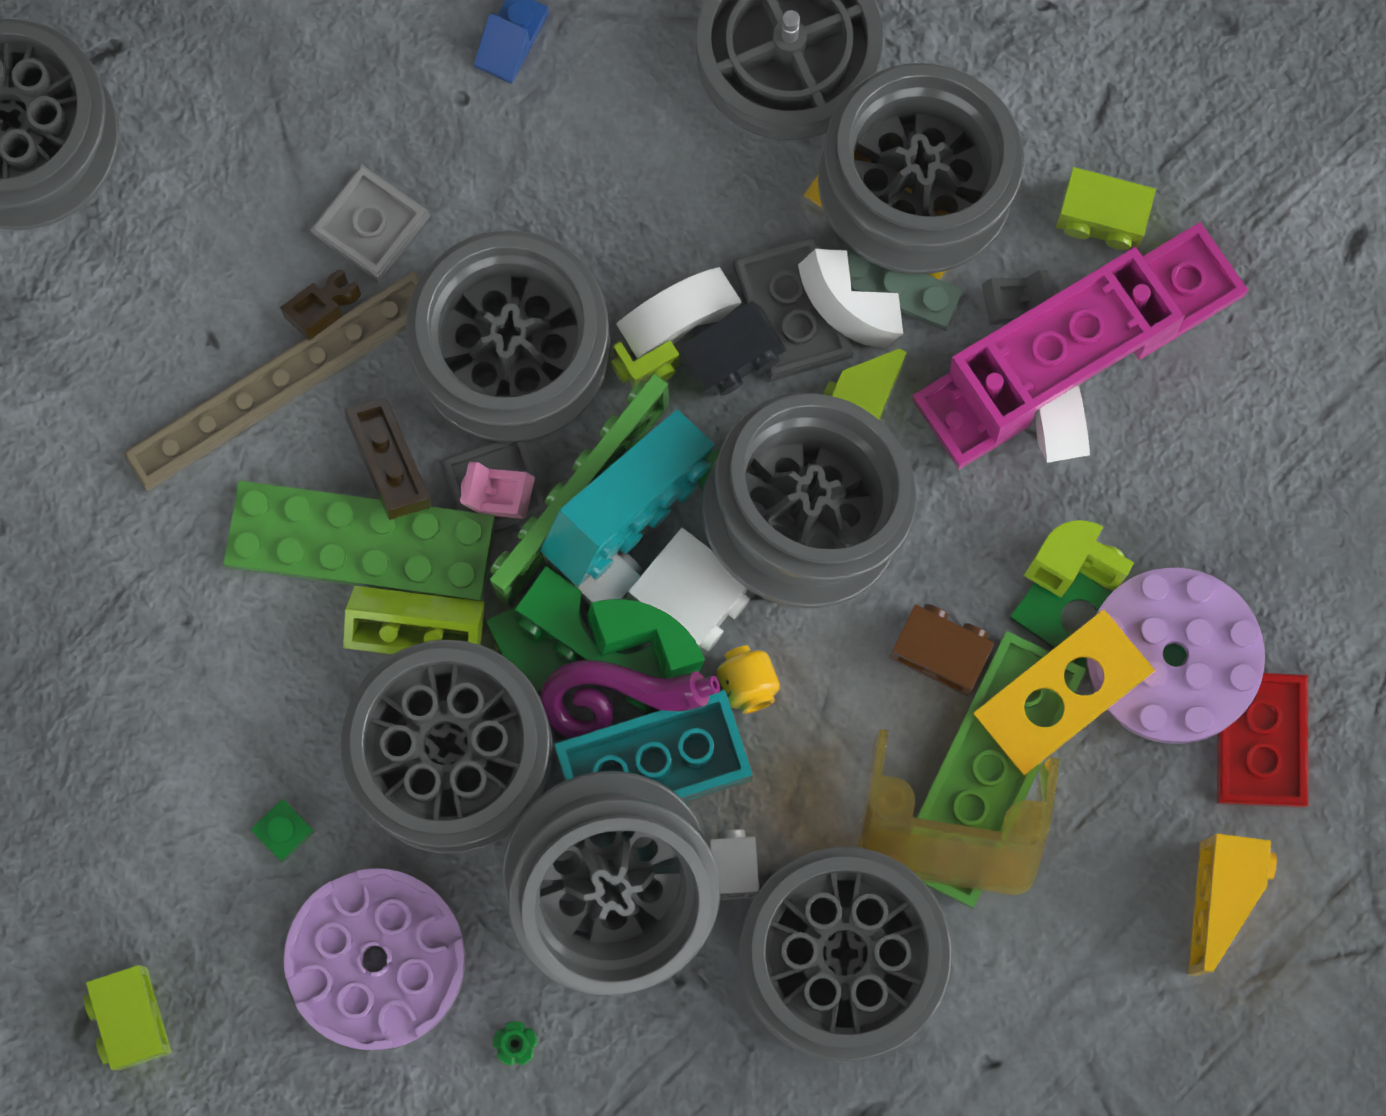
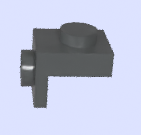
[982,270,1054,325]

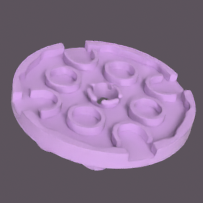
[1086,568,1265,744]
[284,868,465,1050]

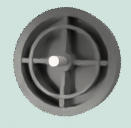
[696,0,883,140]

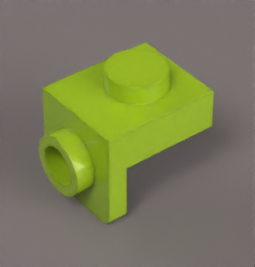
[610,340,680,388]

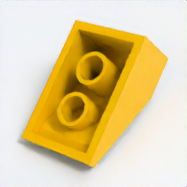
[1188,834,1277,976]

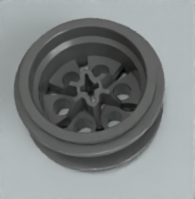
[0,19,119,230]
[818,63,1024,274]
[406,230,611,442]
[701,393,917,608]
[341,640,553,854]
[502,771,720,996]
[738,846,952,1062]

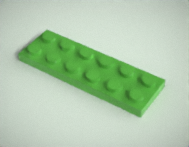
[490,374,669,606]
[223,481,496,601]
[896,631,1086,909]

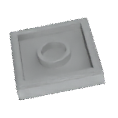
[310,164,430,282]

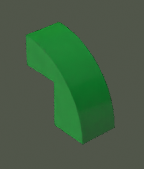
[587,599,705,678]

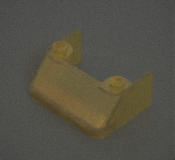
[857,729,1060,896]

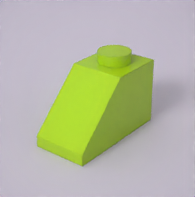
[823,349,907,420]

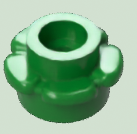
[493,1021,537,1066]

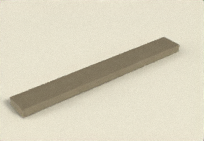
[123,270,420,491]

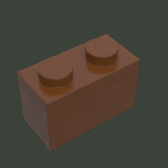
[889,604,995,696]

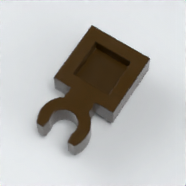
[280,269,361,341]

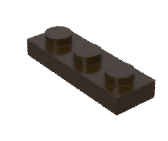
[345,397,430,520]

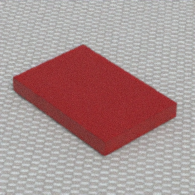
[1217,673,1308,808]

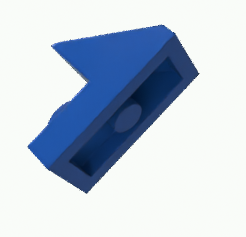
[474,0,549,84]

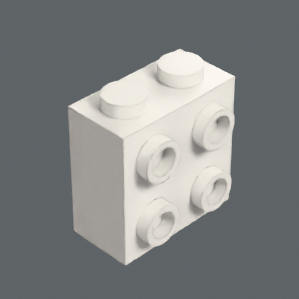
[626,528,750,652]

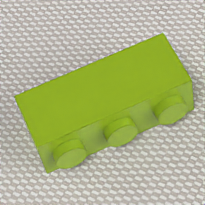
[343,586,485,654]

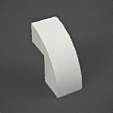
[798,249,903,348]
[616,267,742,359]
[1035,385,1090,463]

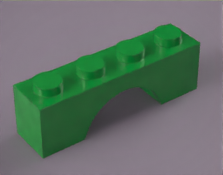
[513,566,664,715]

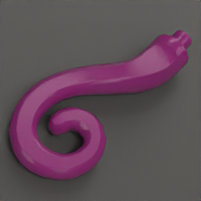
[540,660,720,739]

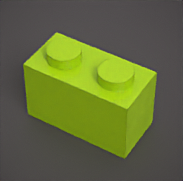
[1055,167,1156,250]
[83,965,172,1070]

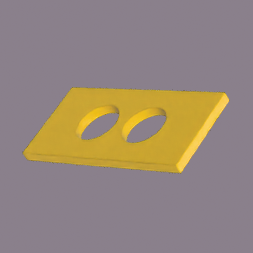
[973,609,1156,776]

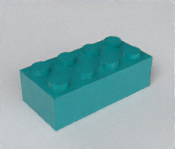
[540,409,715,587]
[554,690,753,802]

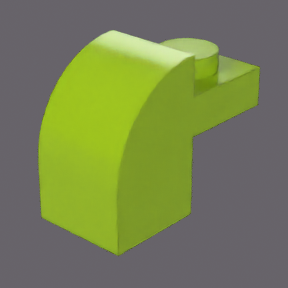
[1023,520,1134,597]

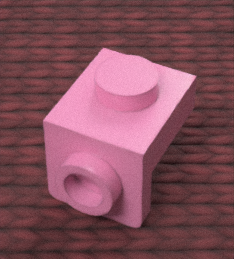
[460,462,535,519]

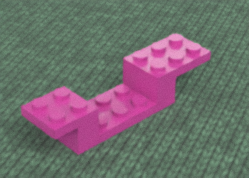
[912,222,1248,470]

